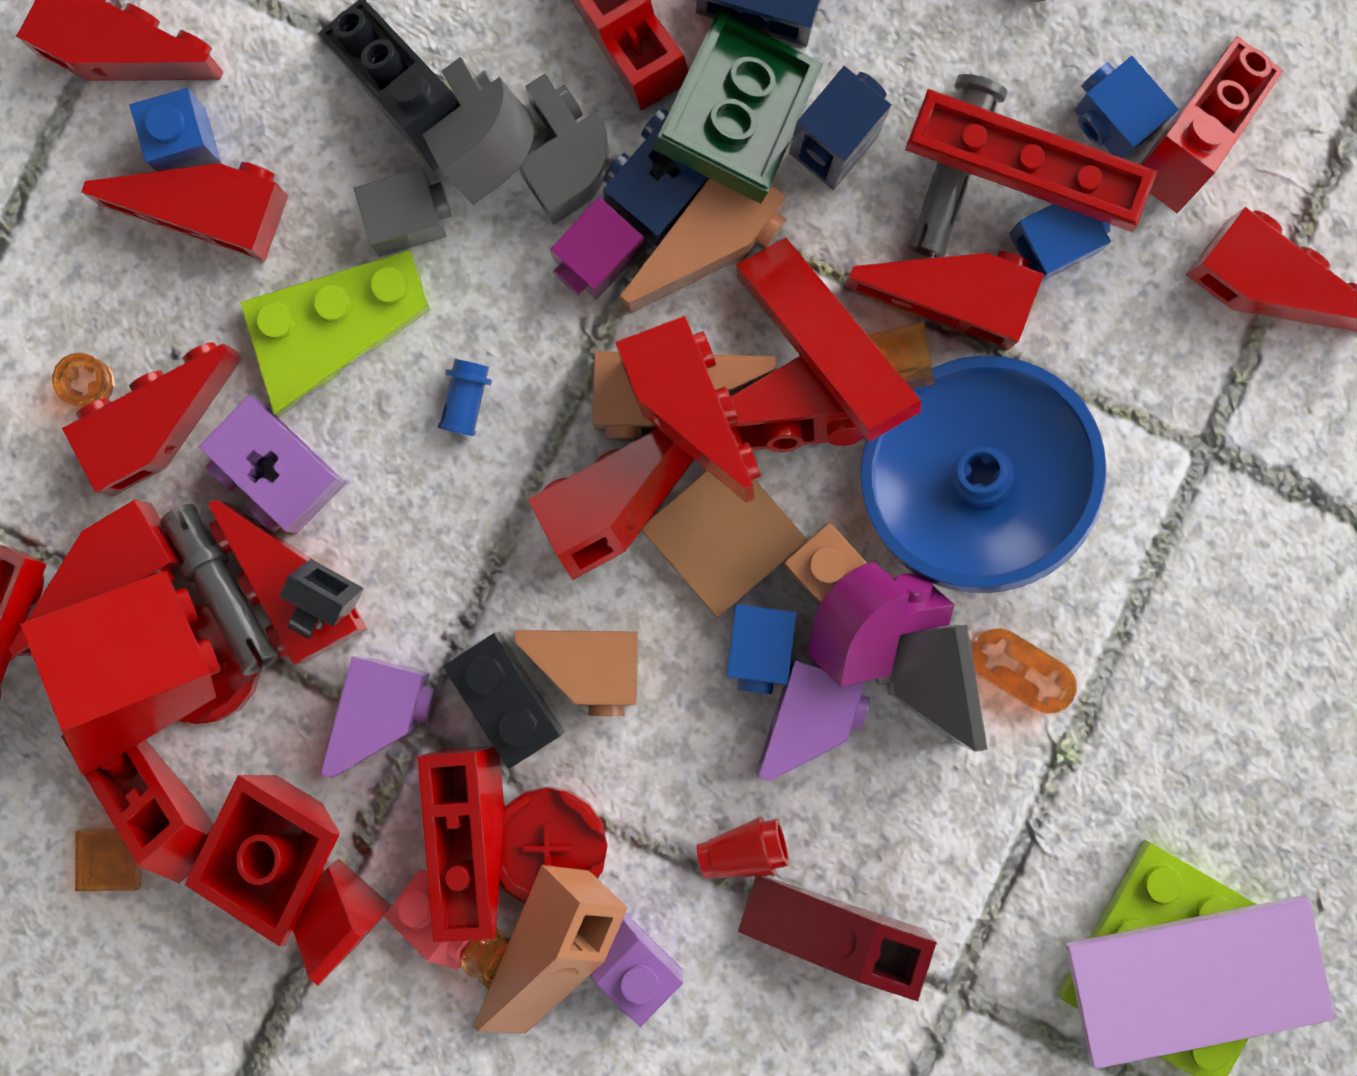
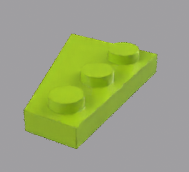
[240,250,431,417]

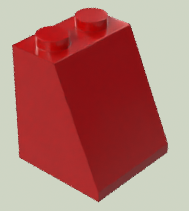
[20,570,221,775]

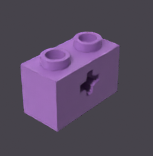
[198,395,346,534]

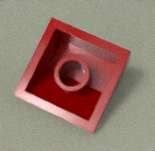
[184,775,340,947]

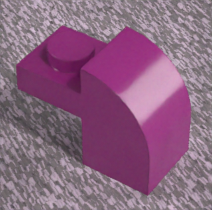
[807,562,955,687]

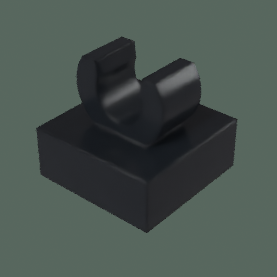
[279,559,364,640]

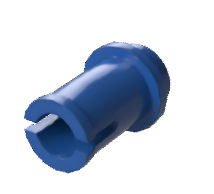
[437,359,492,437]

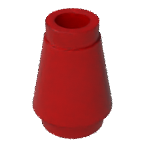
[696,816,789,879]

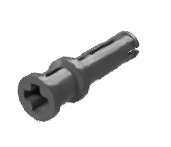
[908,74,1008,258]

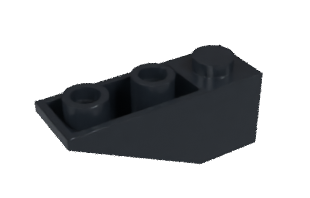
[317,0,461,171]

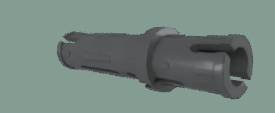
[160,504,279,675]

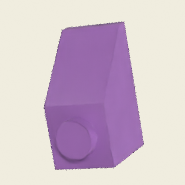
[320,655,436,778]
[756,660,870,781]
[590,913,684,1028]

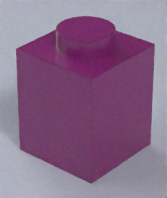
[550,196,644,300]

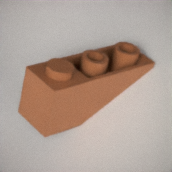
[473,865,628,1034]

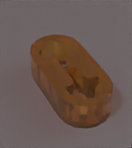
[970,628,1077,713]

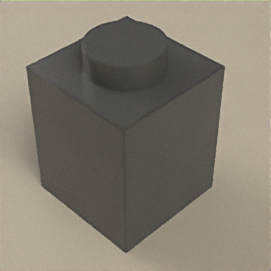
[353,167,452,257]

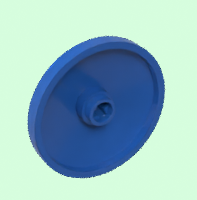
[861,356,1107,593]

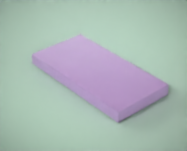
[1065,895,1336,1069]

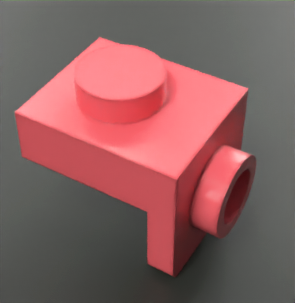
[384,868,484,970]

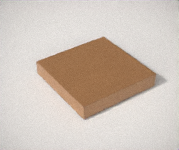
[642,470,808,618]

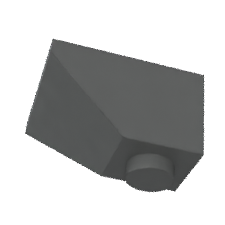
[876,625,988,752]

